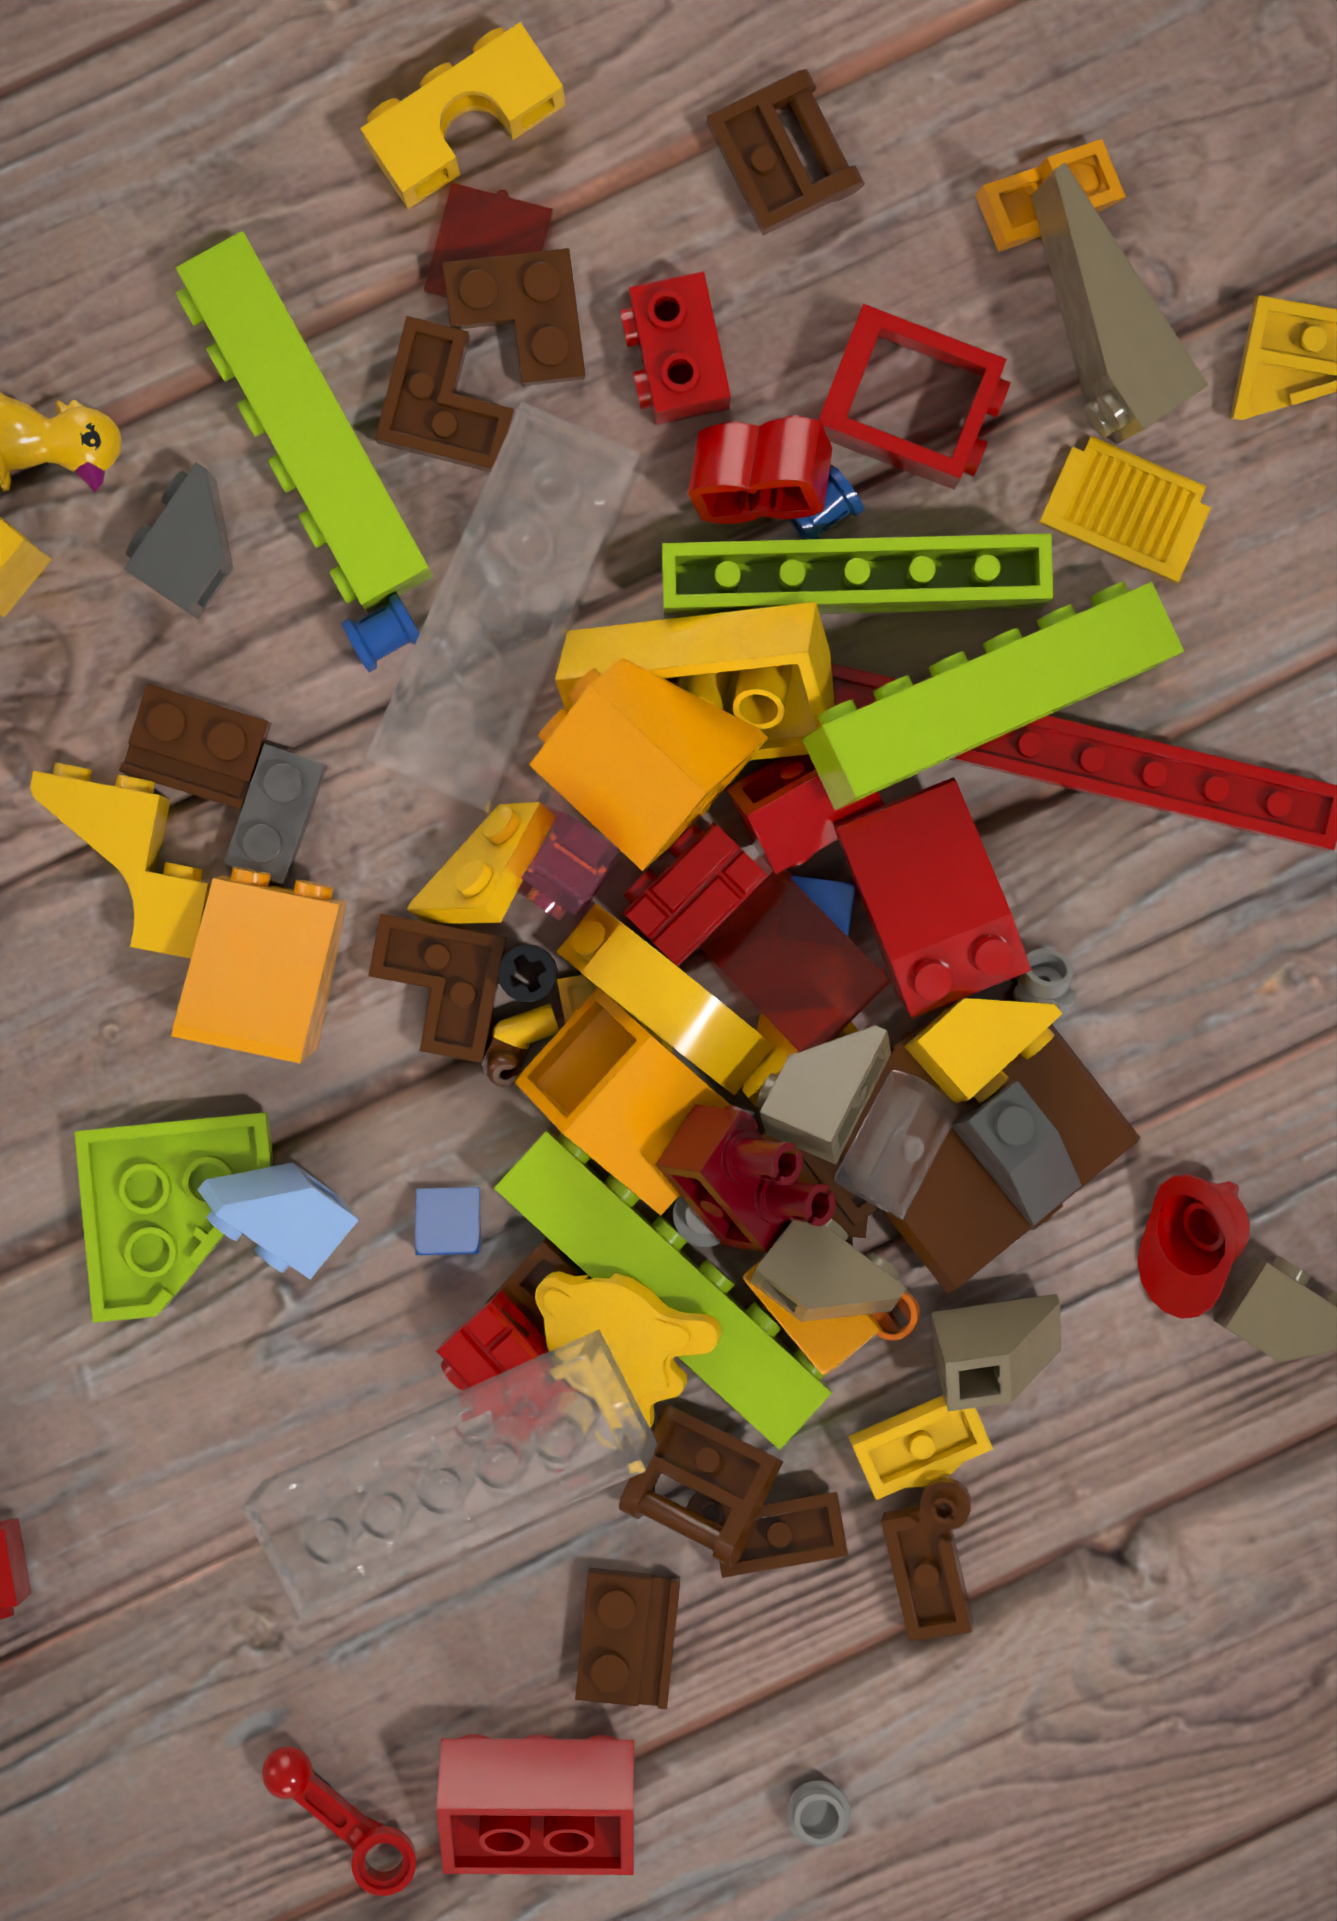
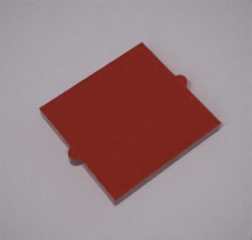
[424,183,553,298]

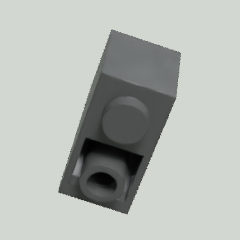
[124,462,233,620]

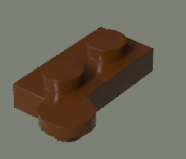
[881,1478,974,1642]
[686,1492,849,1578]

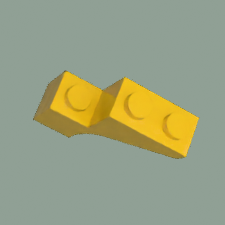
[30,763,211,959]

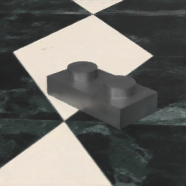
[223,744,327,885]

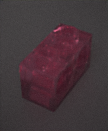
[521,813,622,921]

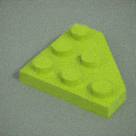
[74,1112,274,1323]

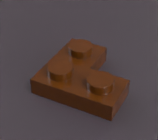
[442,248,586,387]
[375,316,515,475]
[368,914,507,1063]

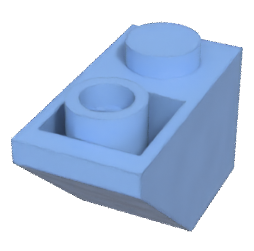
[197,1163,359,1279]

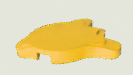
[535,1272,721,1440]

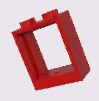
[818,303,1011,490]

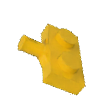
[848,1395,993,1500]

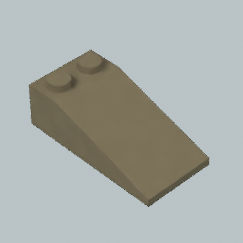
[1031,163,1209,444]

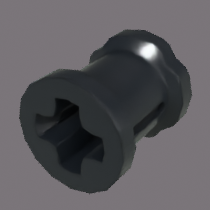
[498,945,558,1002]

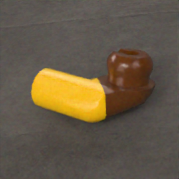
[482,1003,560,1087]

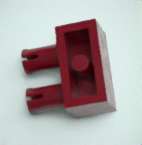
[655,1104,836,1253]

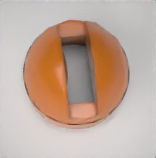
[871,1291,920,1341]

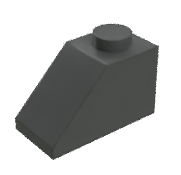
[951,1081,1082,1226]

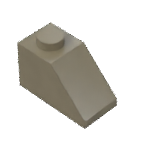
[757,1025,891,1164]

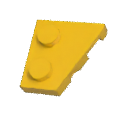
[1230,295,1337,420]
[407,802,556,924]

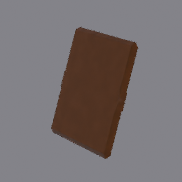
[840,977,1141,1294]

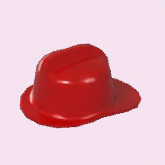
[1137,1174,1250,1319]

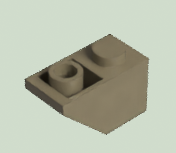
[750,1219,907,1322]
[1214,1256,1337,1363]
[931,1294,1061,1412]

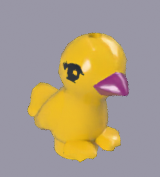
[0,391,122,493]

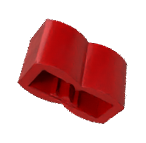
[688,415,833,524]

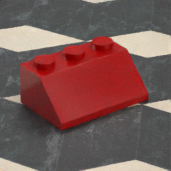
[436,1734,634,1875]

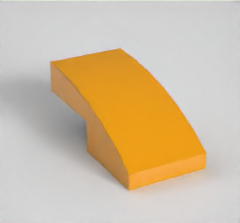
[975,139,1126,252]

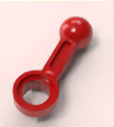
[262,1746,416,1896]

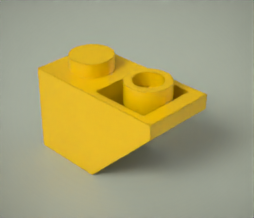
[904,998,1063,1104]

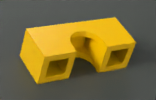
[360,22,565,210]

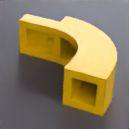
[556,903,774,1096]

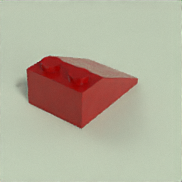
[834,777,1032,1018]

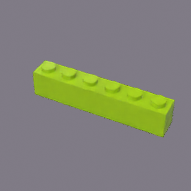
[175,231,434,613]
[662,533,1053,618]
[802,581,1184,810]
[494,1128,832,1450]

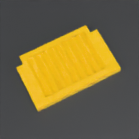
[1038,435,1212,584]

